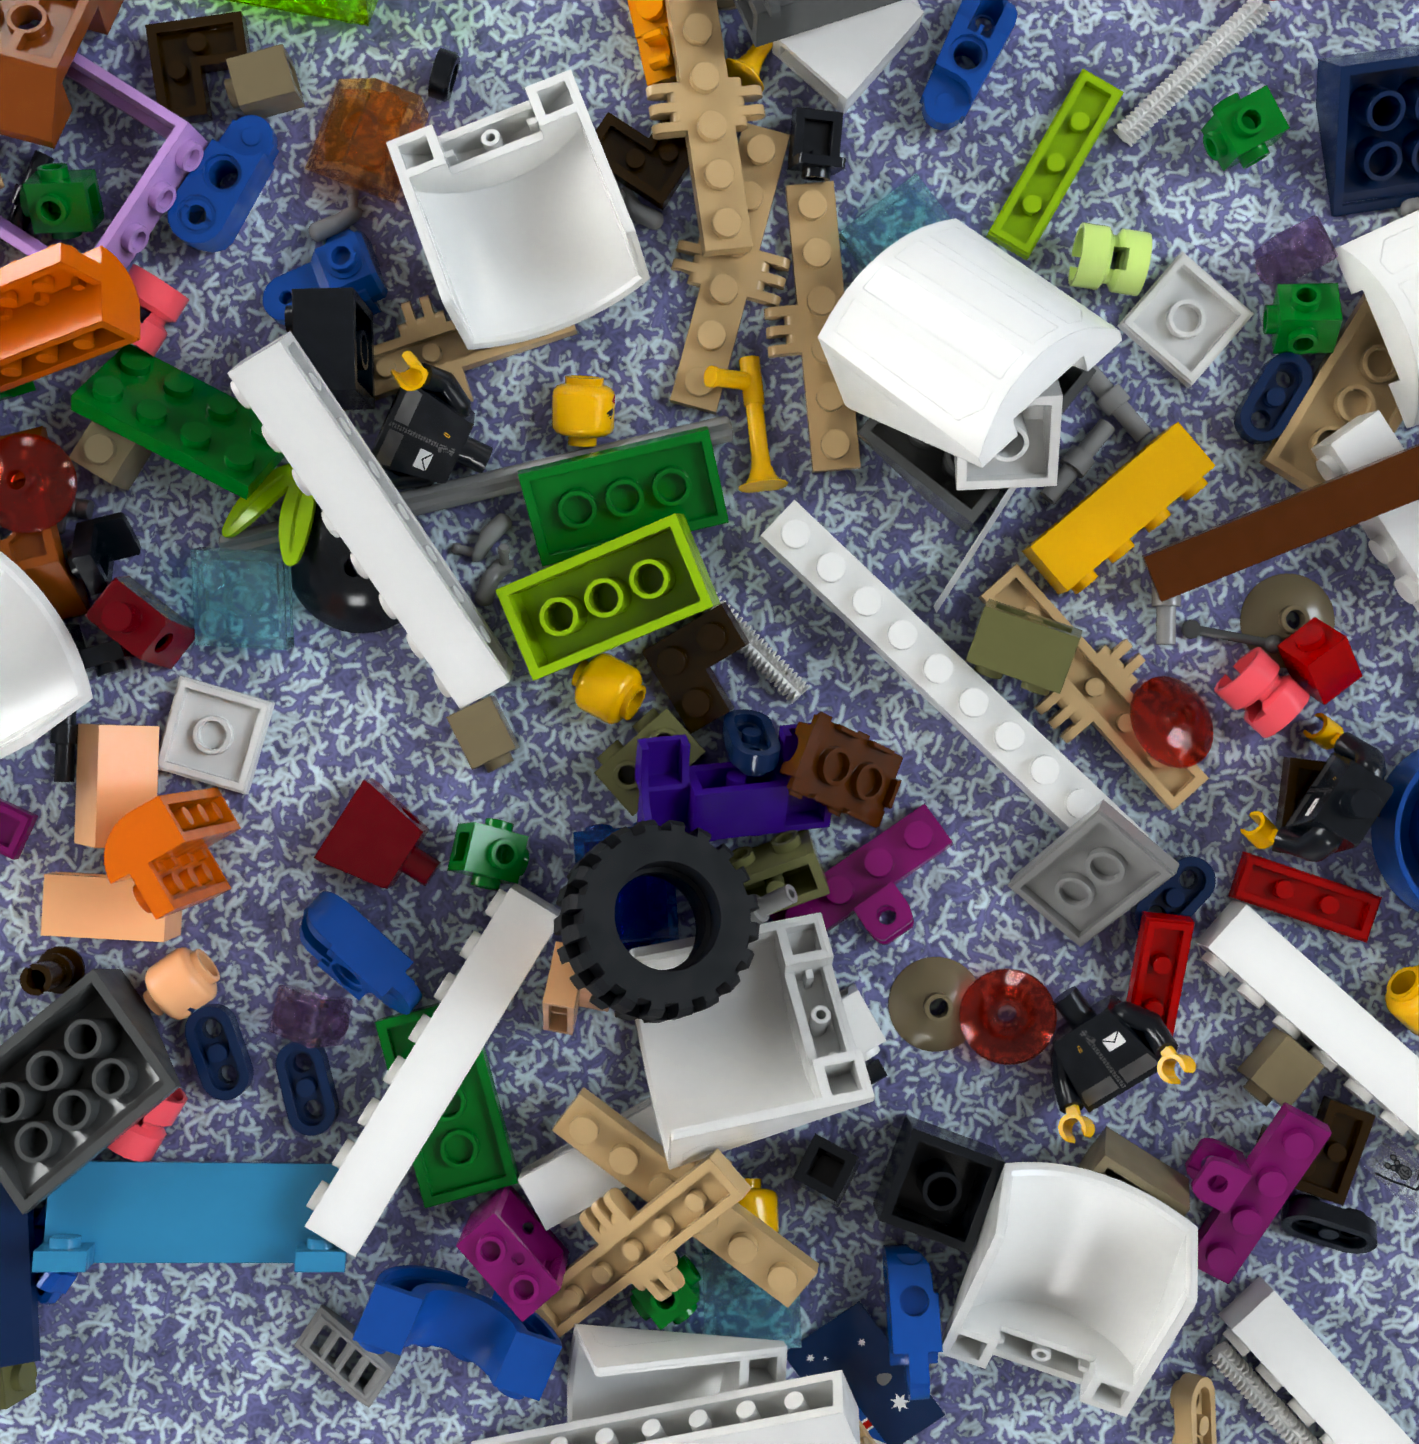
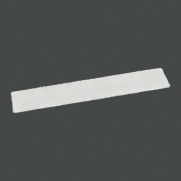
[933,488,1016,613]

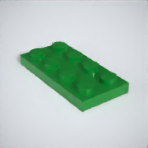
[71,344,285,500]
[518,426,729,567]
[375,1002,519,1208]

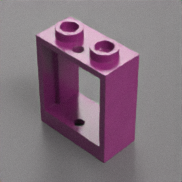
[456,1185,570,1322]

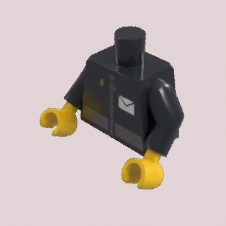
[371,351,493,490]
[1240,713,1394,862]
[1050,986,1196,1144]

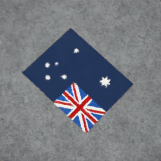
[787,1301,946,1444]

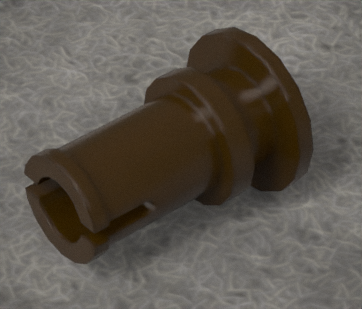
[20,946,85,996]

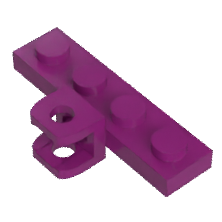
[770,803,953,945]
[1185,1102,1332,1284]

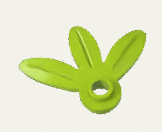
[222,463,316,566]

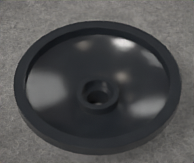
[286,502,427,633]

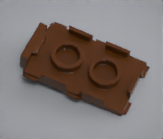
[779,712,903,828]

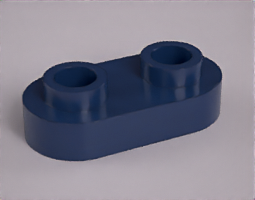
[1234,352,1313,444]
[722,709,781,777]
[1130,855,1216,932]
[185,1004,254,1100]
[275,1037,339,1136]

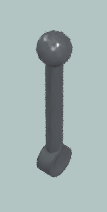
[1182,619,1283,654]

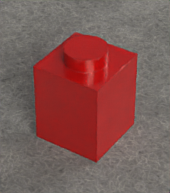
[1277,617,1363,705]

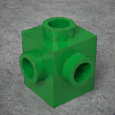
[1201,85,1290,172]
[20,163,104,240]
[1263,283,1343,354]
[447,818,529,891]
[630,1251,701,1330]

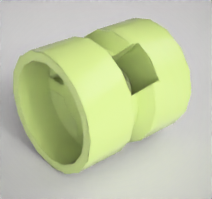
[1068,222,1152,296]

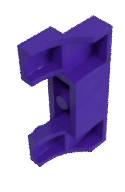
[635,723,832,842]

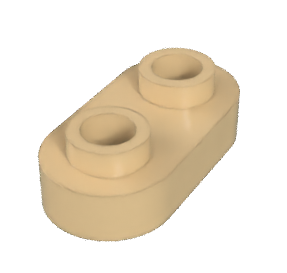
[1170,1372,1217,1444]

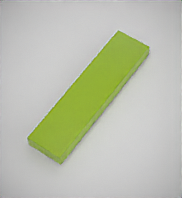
[986,69,1124,261]

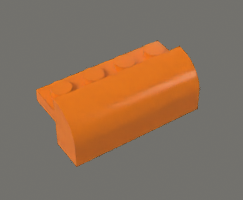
[0,242,141,393]
[104,787,241,920]

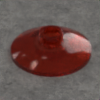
[0,433,77,533]
[1130,676,1214,769]
[959,968,1057,1065]

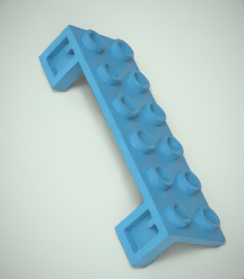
[32,1160,347,1272]

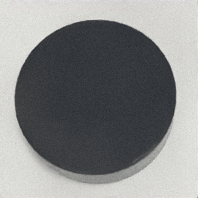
[428,48,460,102]

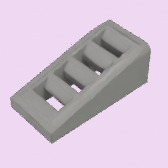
[294,1304,401,1408]

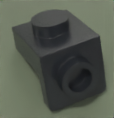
[787,107,846,182]
[67,512,141,595]
[65,624,135,677]

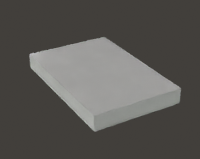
[1008,799,1180,947]

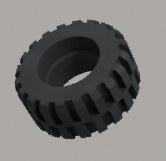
[554,820,760,1023]

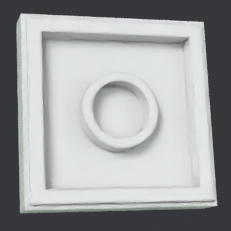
[1117,251,1254,388]
[158,676,275,795]

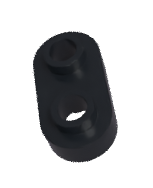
[1281,1194,1378,1254]

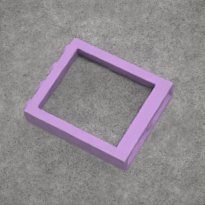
[0,23,209,269]

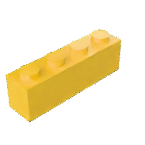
[1022,422,1216,595]

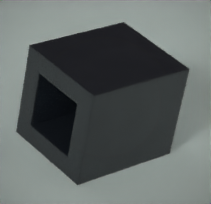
[792,1133,860,1207]

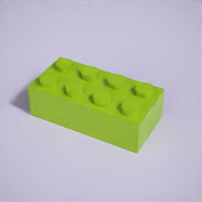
[495,513,721,681]

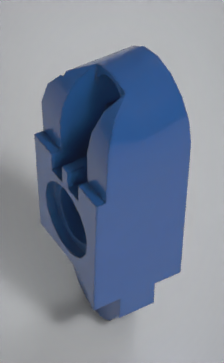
[919,0,1018,131]
[167,115,279,253]
[299,891,423,1015]
[882,1244,943,1401]

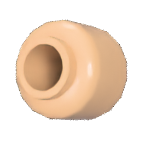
[143,947,220,1020]

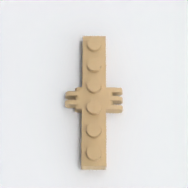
[646,0,765,257]
[670,123,791,415]
[764,181,861,473]
[344,295,577,411]
[978,564,1209,811]
[552,1087,819,1308]
[535,1148,752,1338]

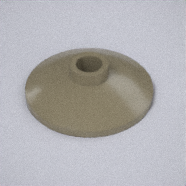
[1240,573,1335,668]
[888,957,983,1052]

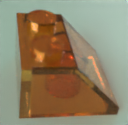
[305,78,429,203]

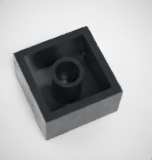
[285,287,375,410]
[873,1115,1005,1254]

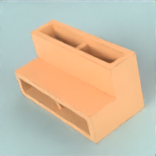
[74,723,159,848]
[41,871,182,942]
[542,941,609,1035]

